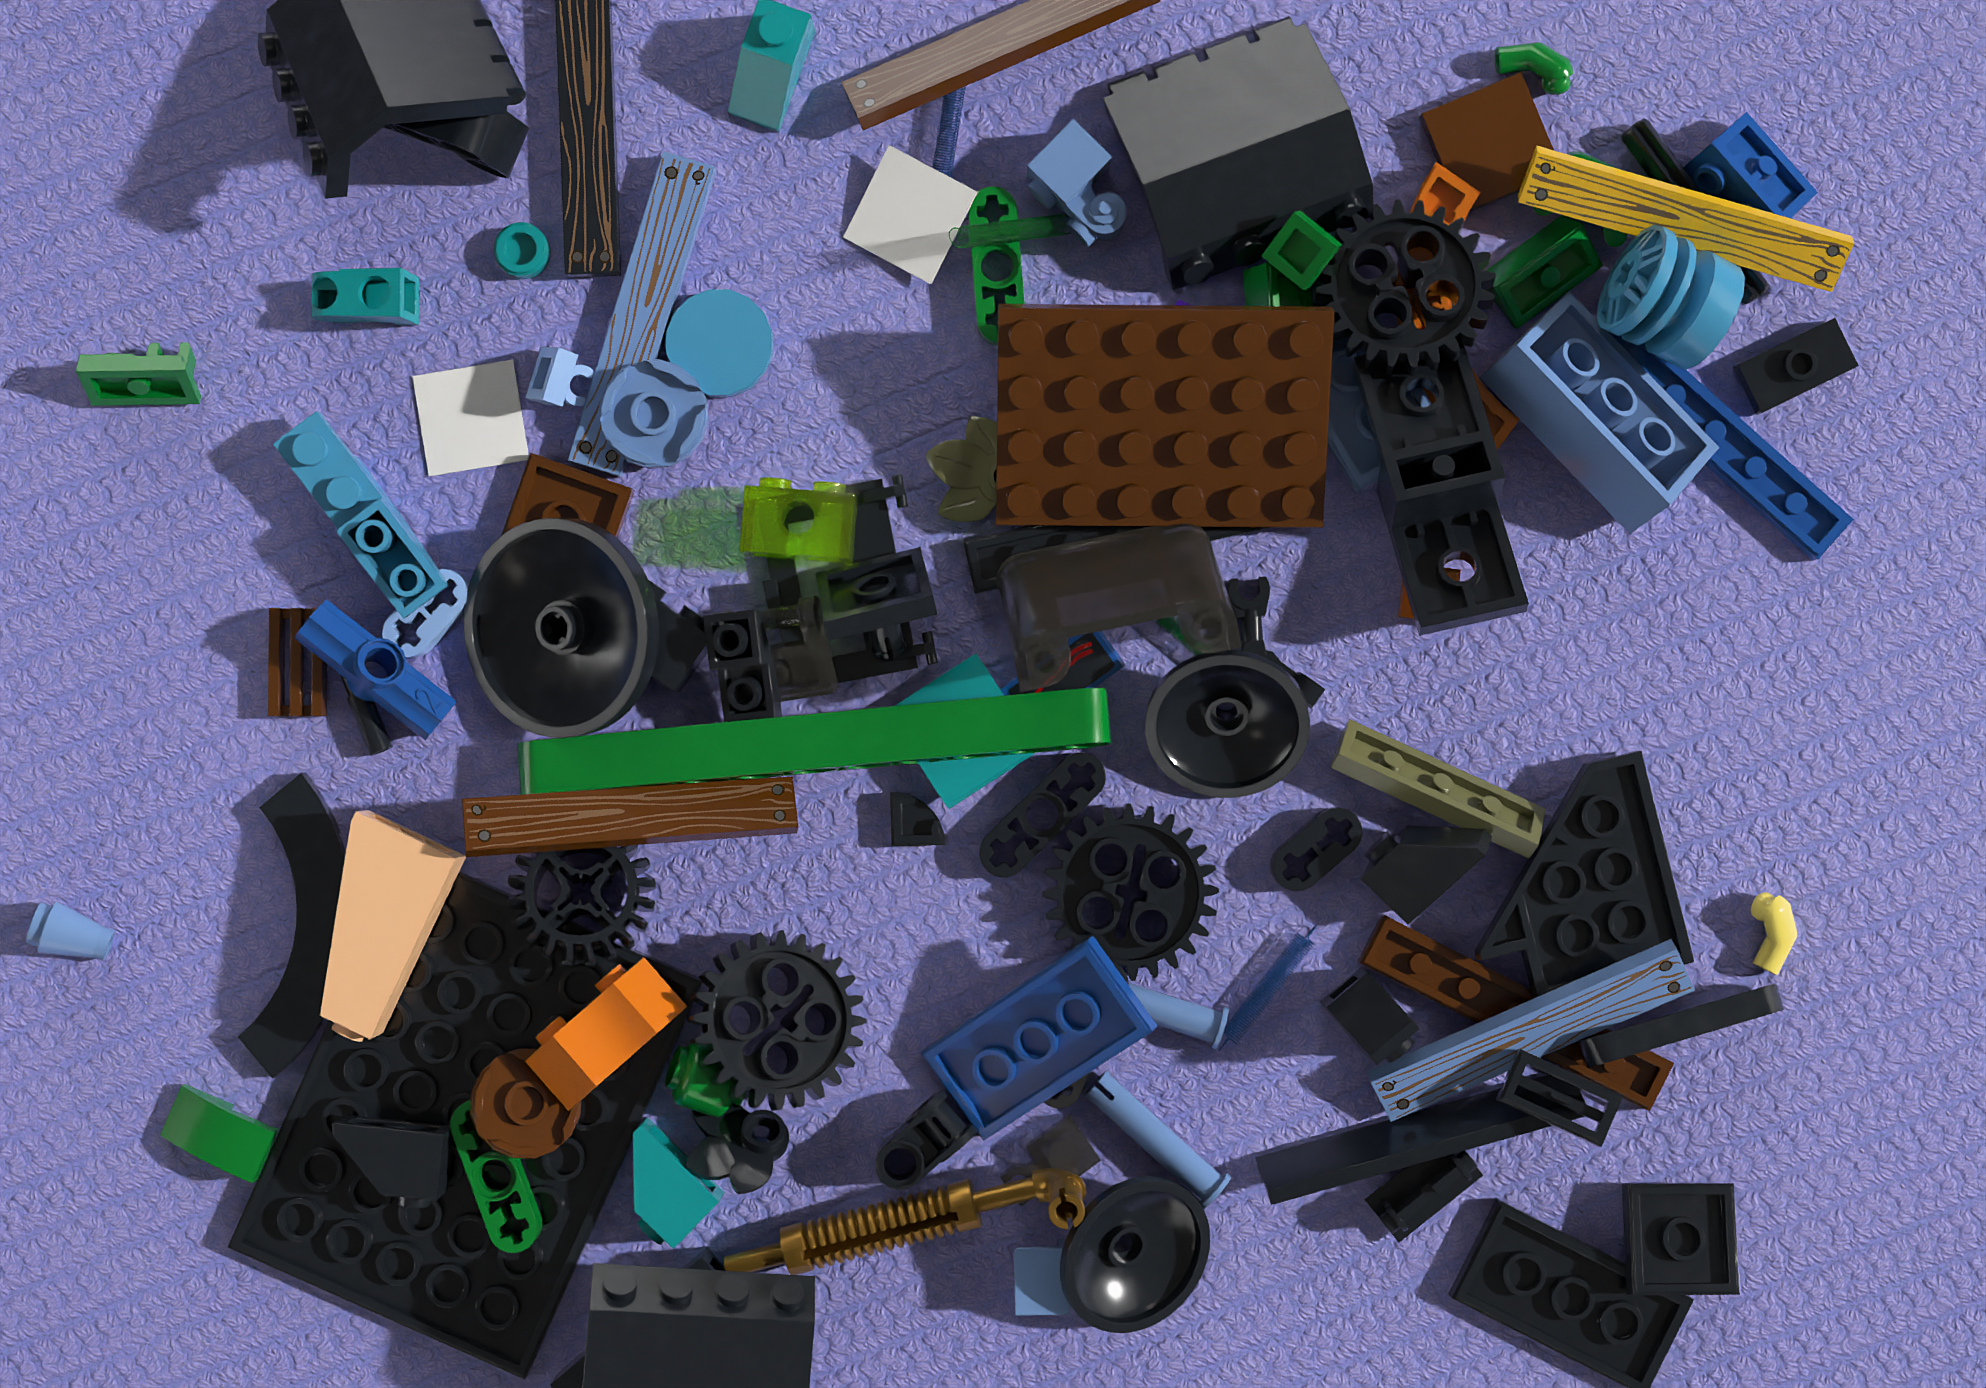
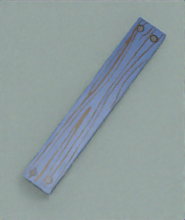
[568,151,717,478]
[1367,939,1695,1122]

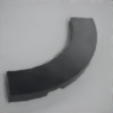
[238,772,346,1079]

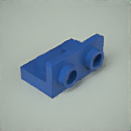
[1683,112,1818,218]

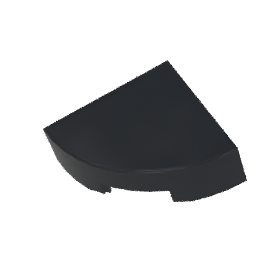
[890,792,946,846]

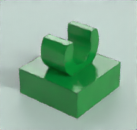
[1262,210,1342,290]

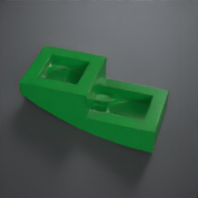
[160,1084,279,1183]

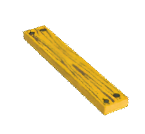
[1518,146,1855,292]

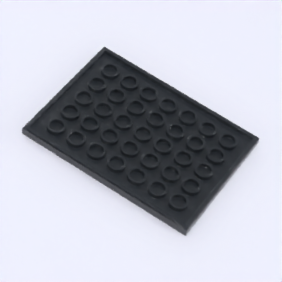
[228,871,703,1380]

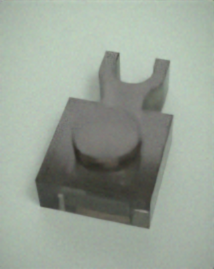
[1000,1113,1101,1206]

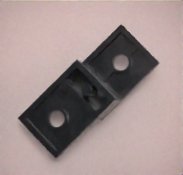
[1353,341,1529,636]

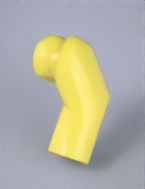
[1750,892,1797,976]

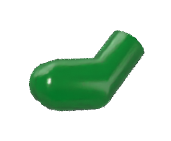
[1494,42,1574,95]

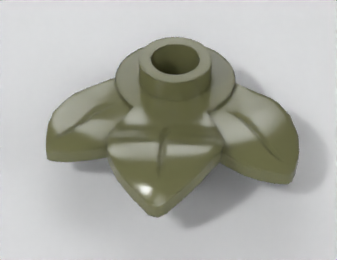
[926,416,997,522]

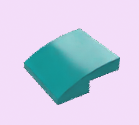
[895,653,1035,809]

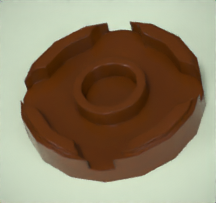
[470,1049,581,1159]

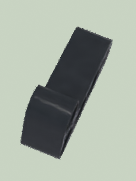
[383,111,529,179]

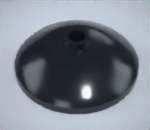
[1145,650,1310,798]
[1060,1176,1210,1333]

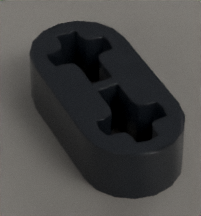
[1270,807,1362,892]

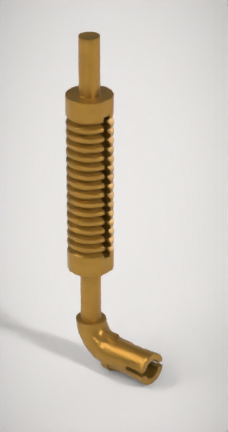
[723,1168,1086,1275]

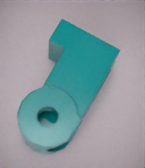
[311,268,419,325]

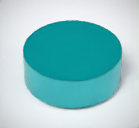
[494,222,551,279]

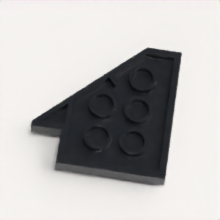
[1474,751,1694,999]

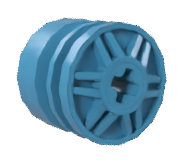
[1597,224,1745,370]

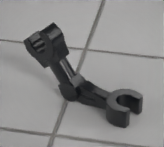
[1227,576,1325,709]

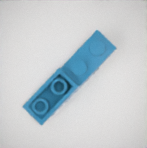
[273,411,449,619]

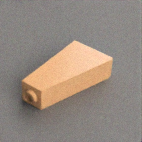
[320,810,466,1042]

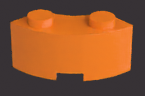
[525,958,687,1111]

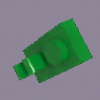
[76,342,201,406]

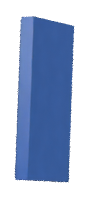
[920,935,1157,1141]

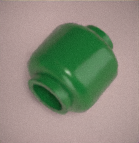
[665,1043,747,1117]

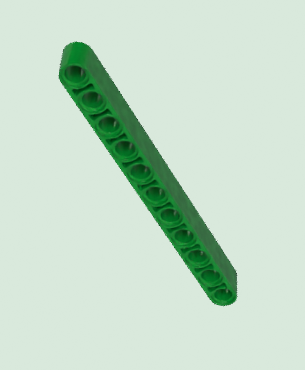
[517,688,1111,795]

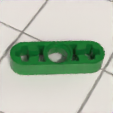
[968,186,1025,346]
[450,1099,542,1253]

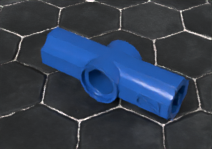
[294,599,457,740]

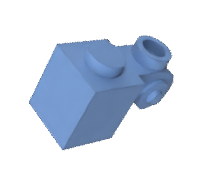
[1027,119,1127,247]

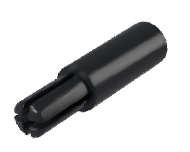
[340,674,393,756]

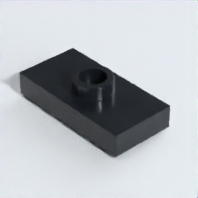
[1733,318,1859,415]

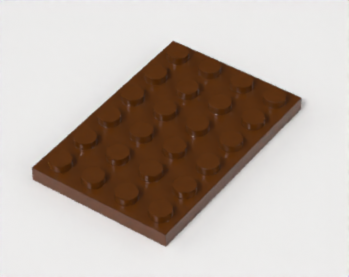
[996,304,1334,528]

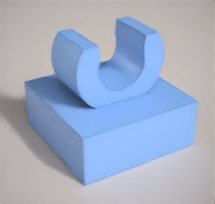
[525,347,595,407]

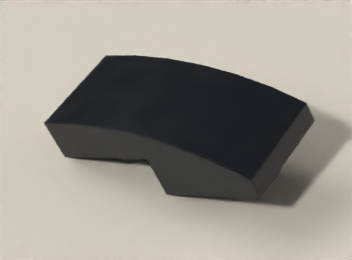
[703,609,782,722]

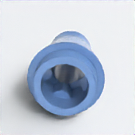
[26,901,116,961]

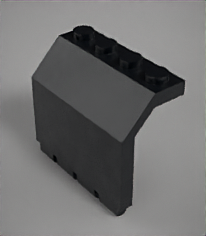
[258,0,526,199]
[1103,16,1374,290]
[582,1263,815,1388]

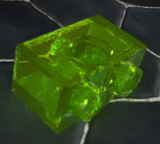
[739,477,858,564]

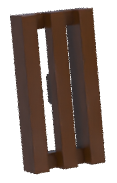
[268,608,327,716]

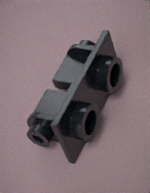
[1364,1151,1484,1243]

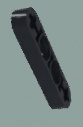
[1578,983,1785,1068]

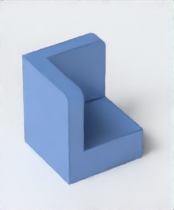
[1014,1239,1070,1316]

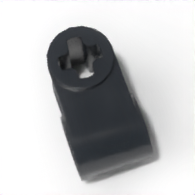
[875,1089,978,1190]

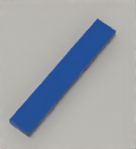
[1596,319,1854,561]

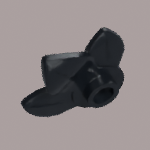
[686,1103,789,1194]

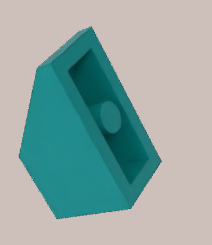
[728,0,815,132]
[633,1117,725,1249]

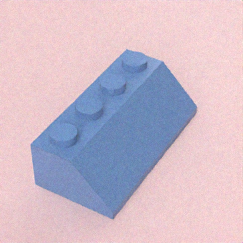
[1480,291,1719,534]

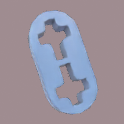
[382,569,470,659]

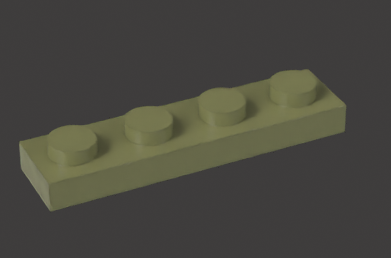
[1330,719,1546,858]

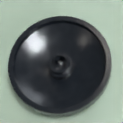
[463,518,659,738]

